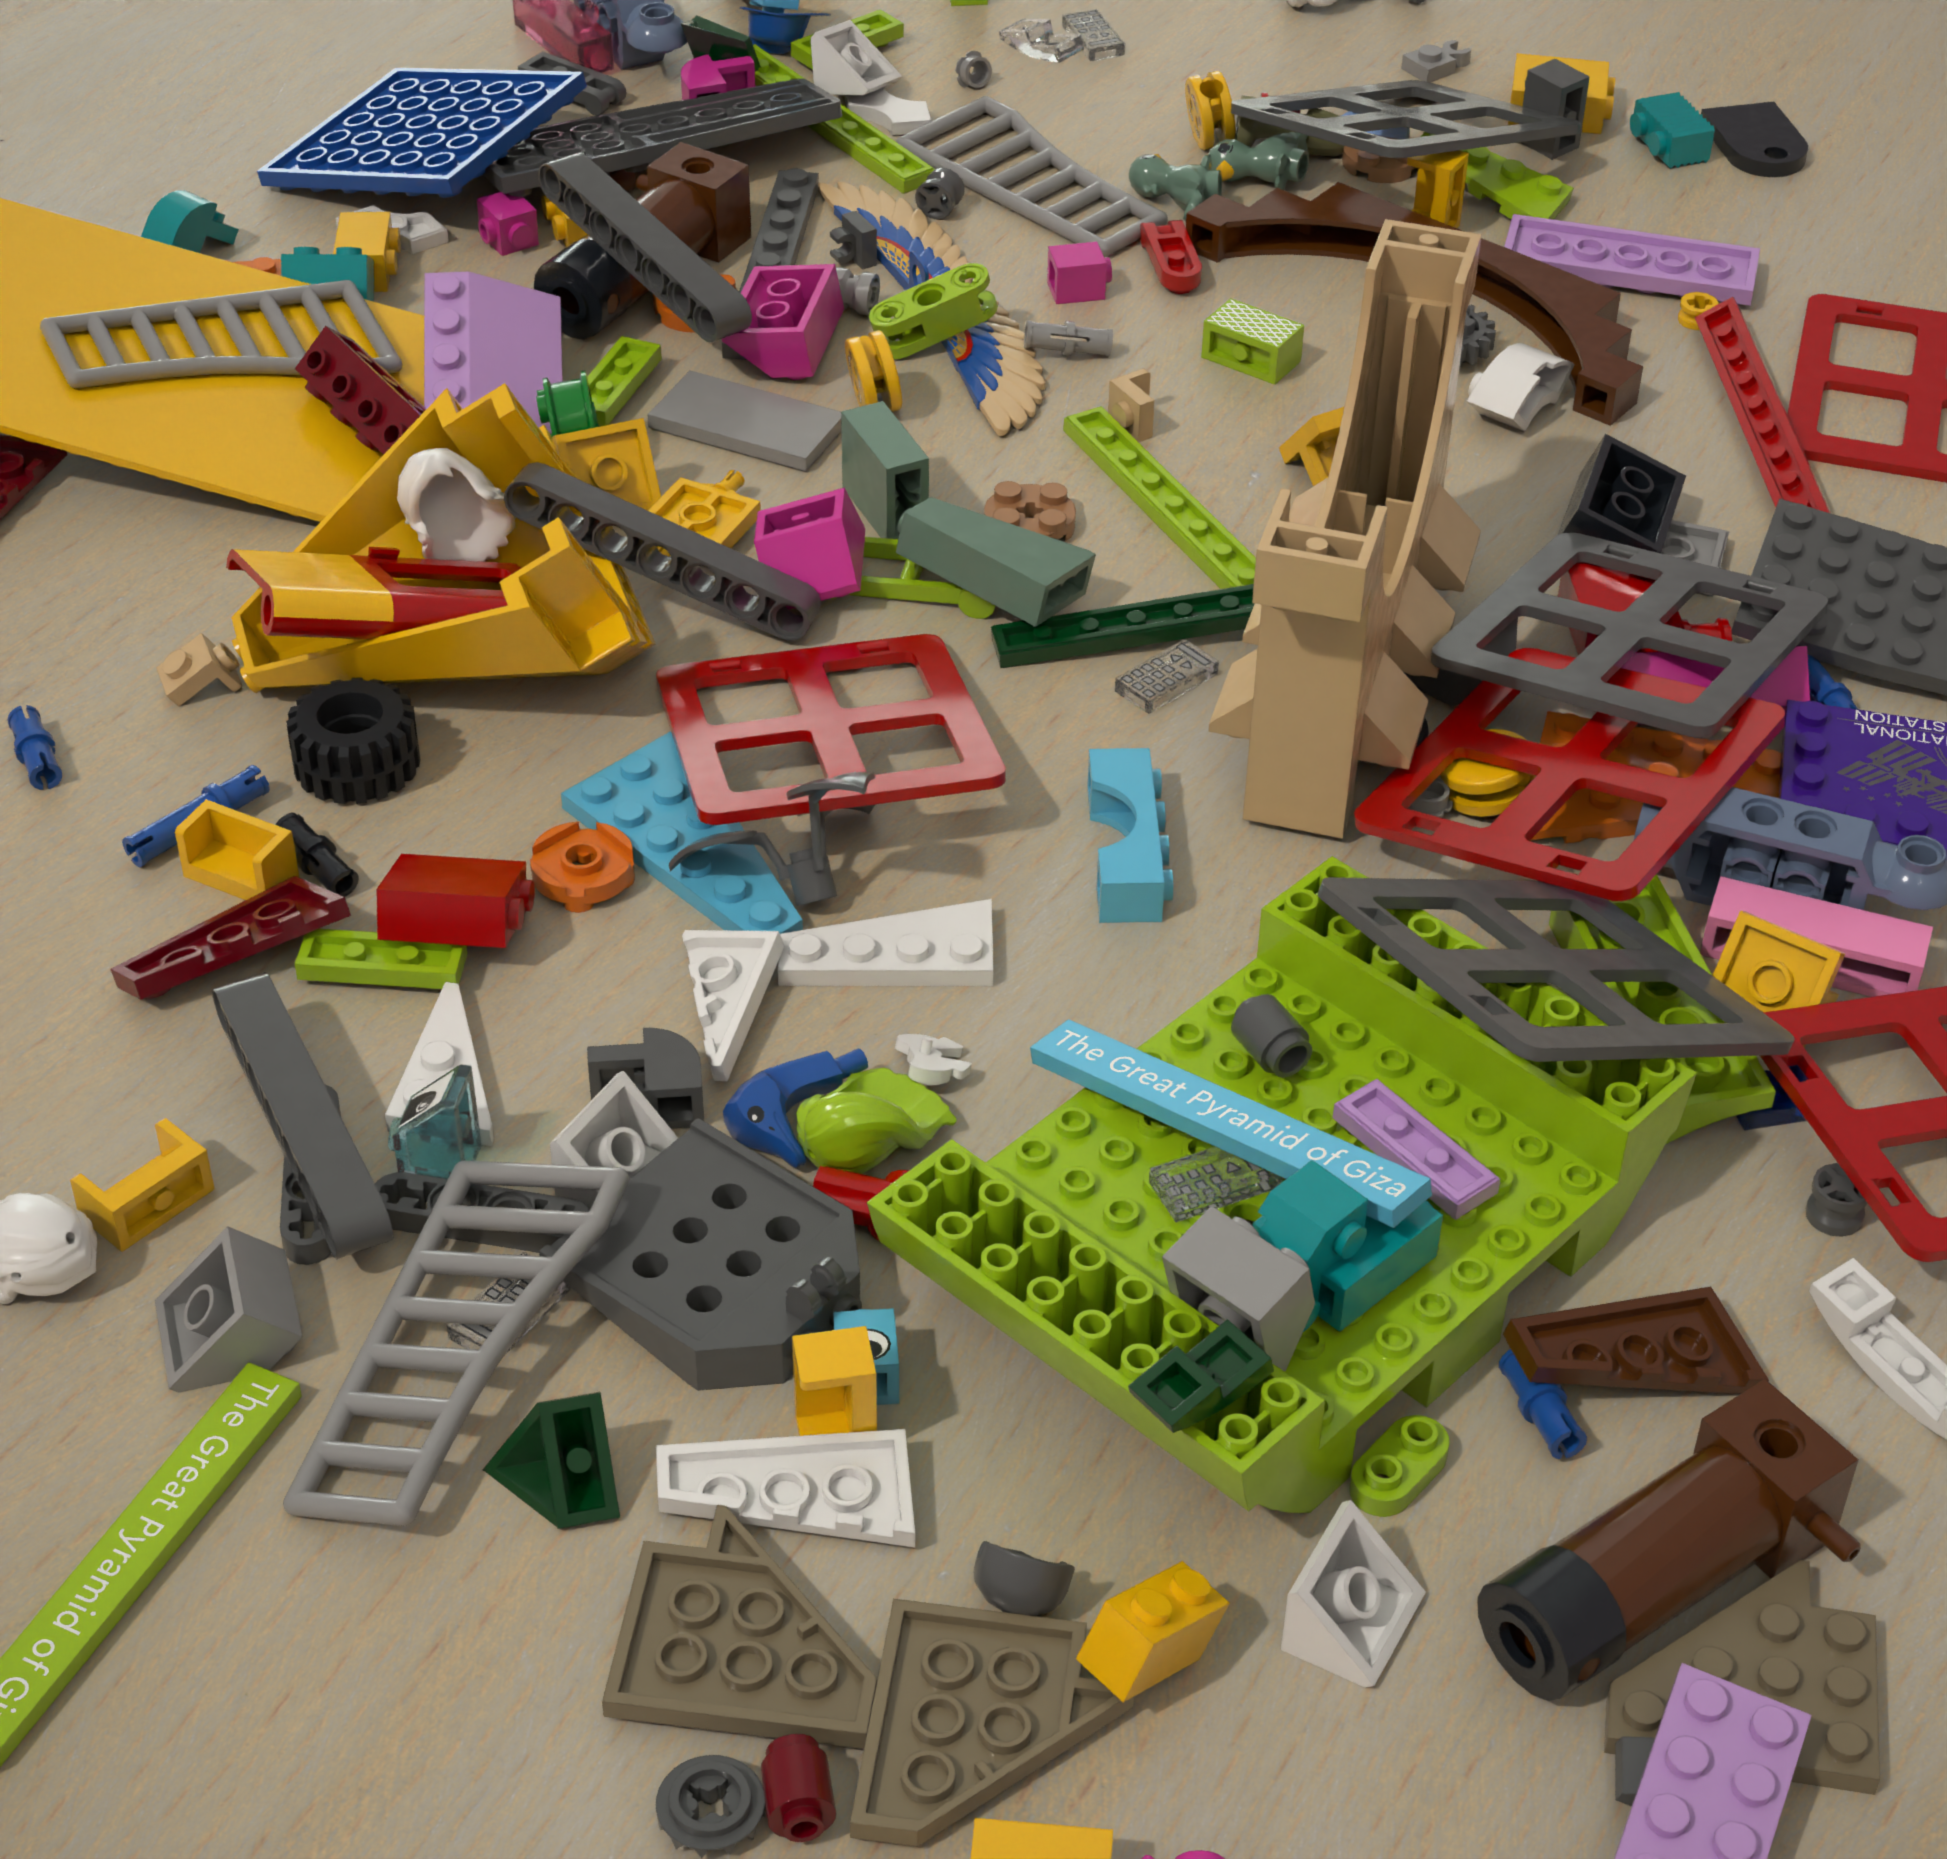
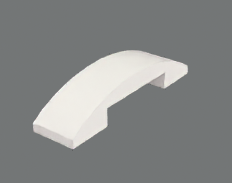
[1809,1258,1947,1440]

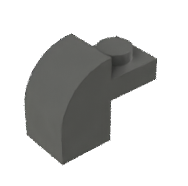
[587,1027,704,1129]

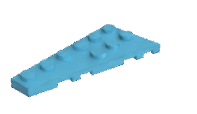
[561,731,803,934]

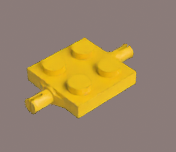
[648,470,761,557]

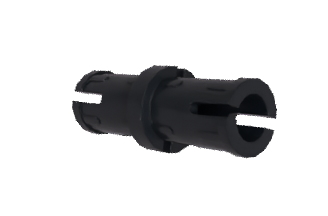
[276,812,359,897]

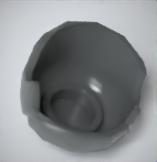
[973,1541,1075,1616]

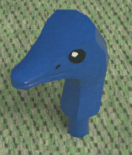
[723,1048,868,1168]

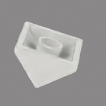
[811,20,902,95]
[550,1071,678,1210]
[1281,1500,1426,1688]

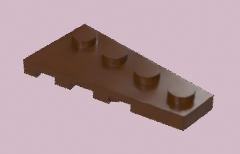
[1503,1287,1769,1394]

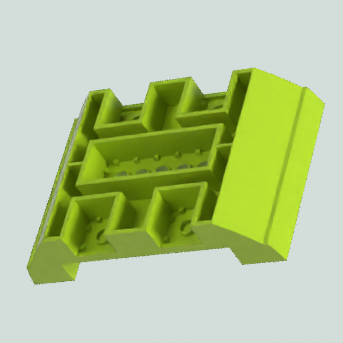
[867,856,1697,1513]

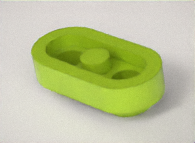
[1349,1415,1450,1517]

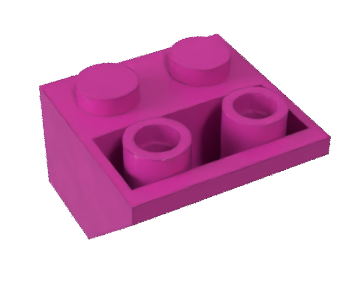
[754,487,866,610]

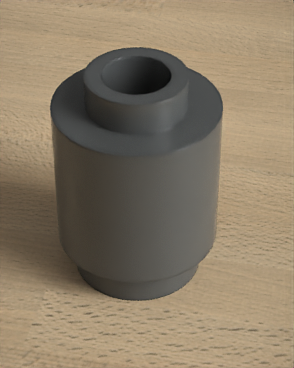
[1231,994,1312,1078]

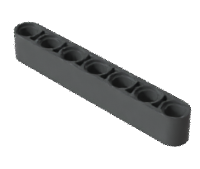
[538,152,752,342]
[504,462,821,641]
[212,972,394,1260]

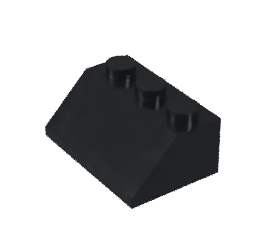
[1558,434,1686,553]

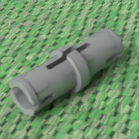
[1024,321,1113,356]

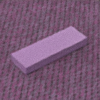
[1333,1079,1500,1220]

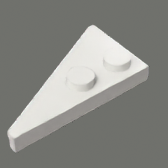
[385,982,494,1146]

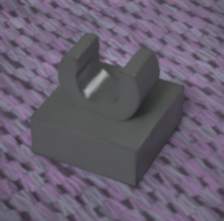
[830,211,877,270]

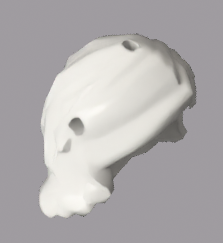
[397,448,516,562]
[0,1193,97,1304]

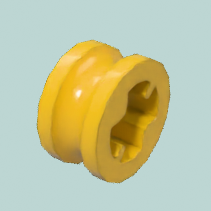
[1678,292,1719,330]

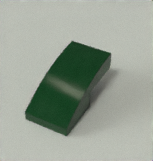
[1128,1319,1274,1433]

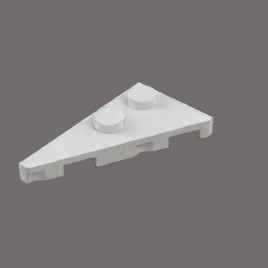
[682,930,785,1081]

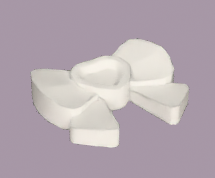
[895,1034,972,1086]

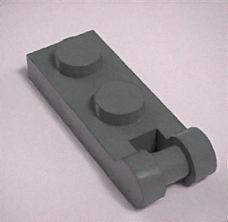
[518,51,627,116]

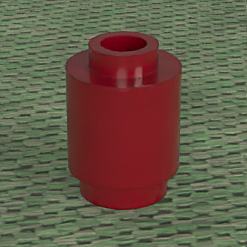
[761,1734,836,1842]

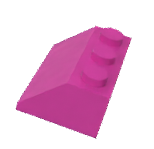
[721,264,844,380]

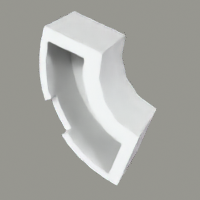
[1467,343,1575,432]

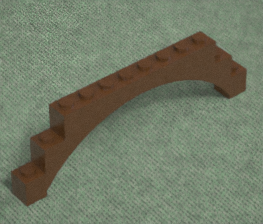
[1186,182,1643,426]

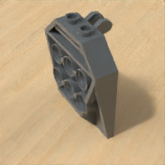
[539,1118,862,1391]

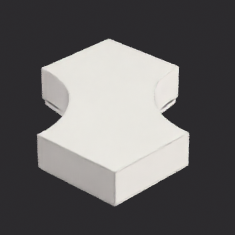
[844,87,931,136]
[336,205,449,254]

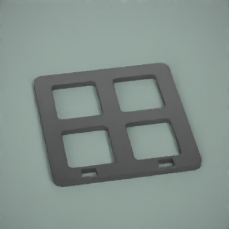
[1231,80,1581,158]
[1431,533,1828,738]
[1318,877,1795,1062]

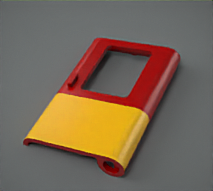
[226,547,521,639]

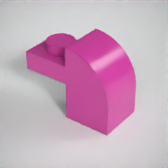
[681,54,755,100]

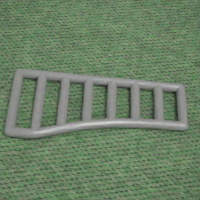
[895,96,1168,257]
[40,280,402,389]
[283,1161,630,1526]

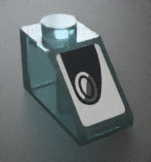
[388,1064,482,1179]

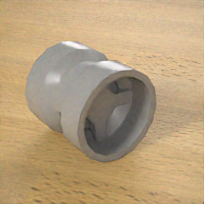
[836,267,880,316]

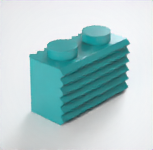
[1630,92,1715,169]

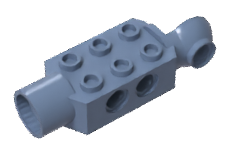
[573,0,687,70]
[1633,787,1947,910]

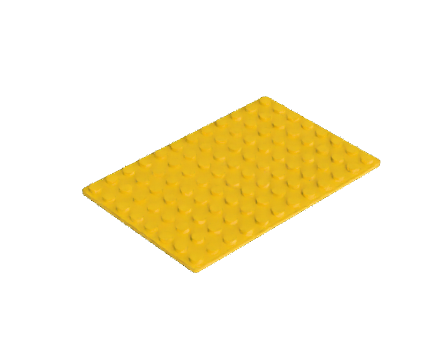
[0,198,424,522]

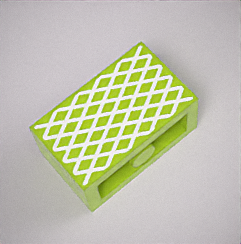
[1201,298,1304,385]

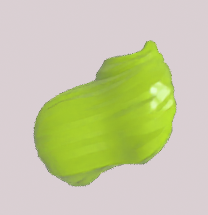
[796,1068,957,1174]

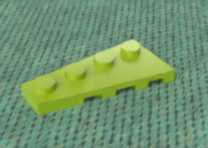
[1420,132,1574,220]

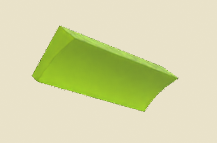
[1549,874,1776,1145]

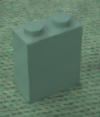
[841,401,929,539]

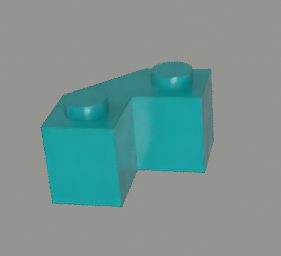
[1258,1160,1368,1332]

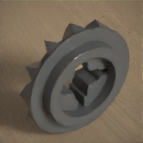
[656,1755,765,1858]

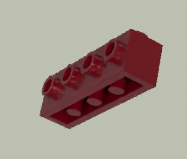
[295,325,426,455]

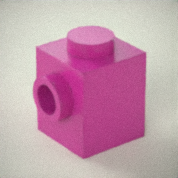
[477,192,539,256]
[1047,241,1112,304]

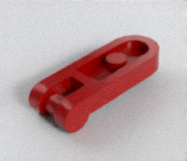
[1140,220,1202,294]

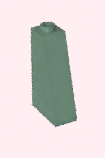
[896,497,1096,627]

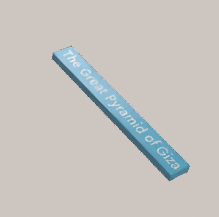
[1030,1019,1432,1228]

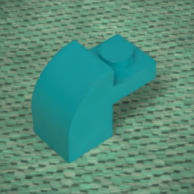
[141,190,239,253]

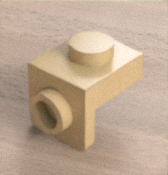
[1108,368,1155,442]
[156,633,242,707]

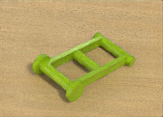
[830,537,995,619]

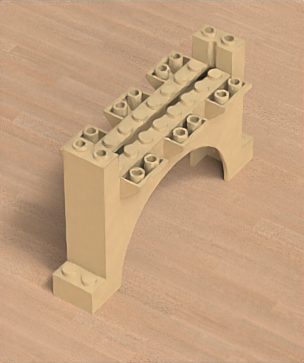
[1208,219,1482,839]

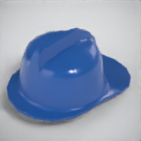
[739,7,831,54]

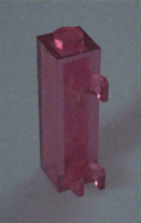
[513,0,614,73]

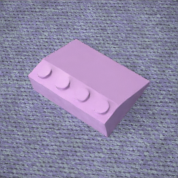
[424,271,563,434]

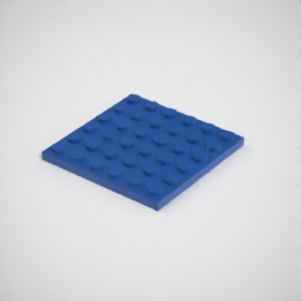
[257,68,587,198]

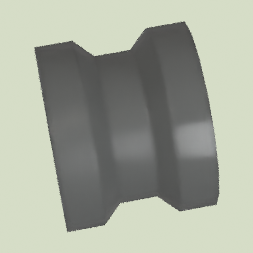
[915,168,965,219]
[1805,1163,1867,1237]

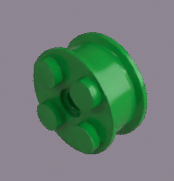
[536,370,599,437]

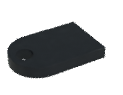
[1701,101,1808,177]

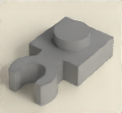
[1401,40,1471,82]

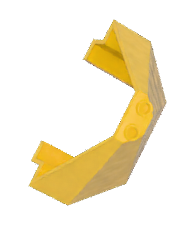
[231,383,656,693]

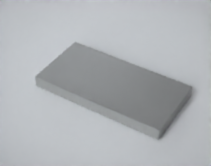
[647,370,841,471]

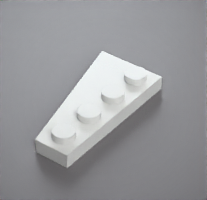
[778,899,993,986]
[656,1429,915,1548]

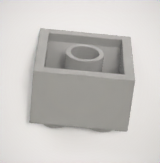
[1162,1206,1315,1371]
[155,1226,303,1393]

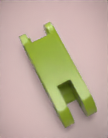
[869,263,998,359]

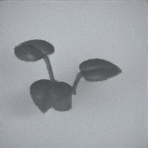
[669,772,876,906]

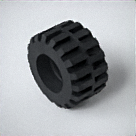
[286,678,420,804]

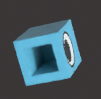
[833,1308,899,1405]

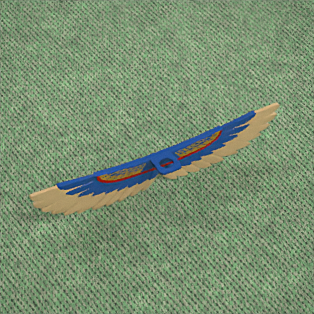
[818,182,1045,436]

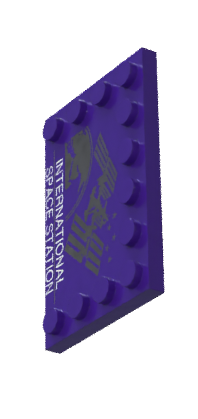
[1778,699,1947,856]

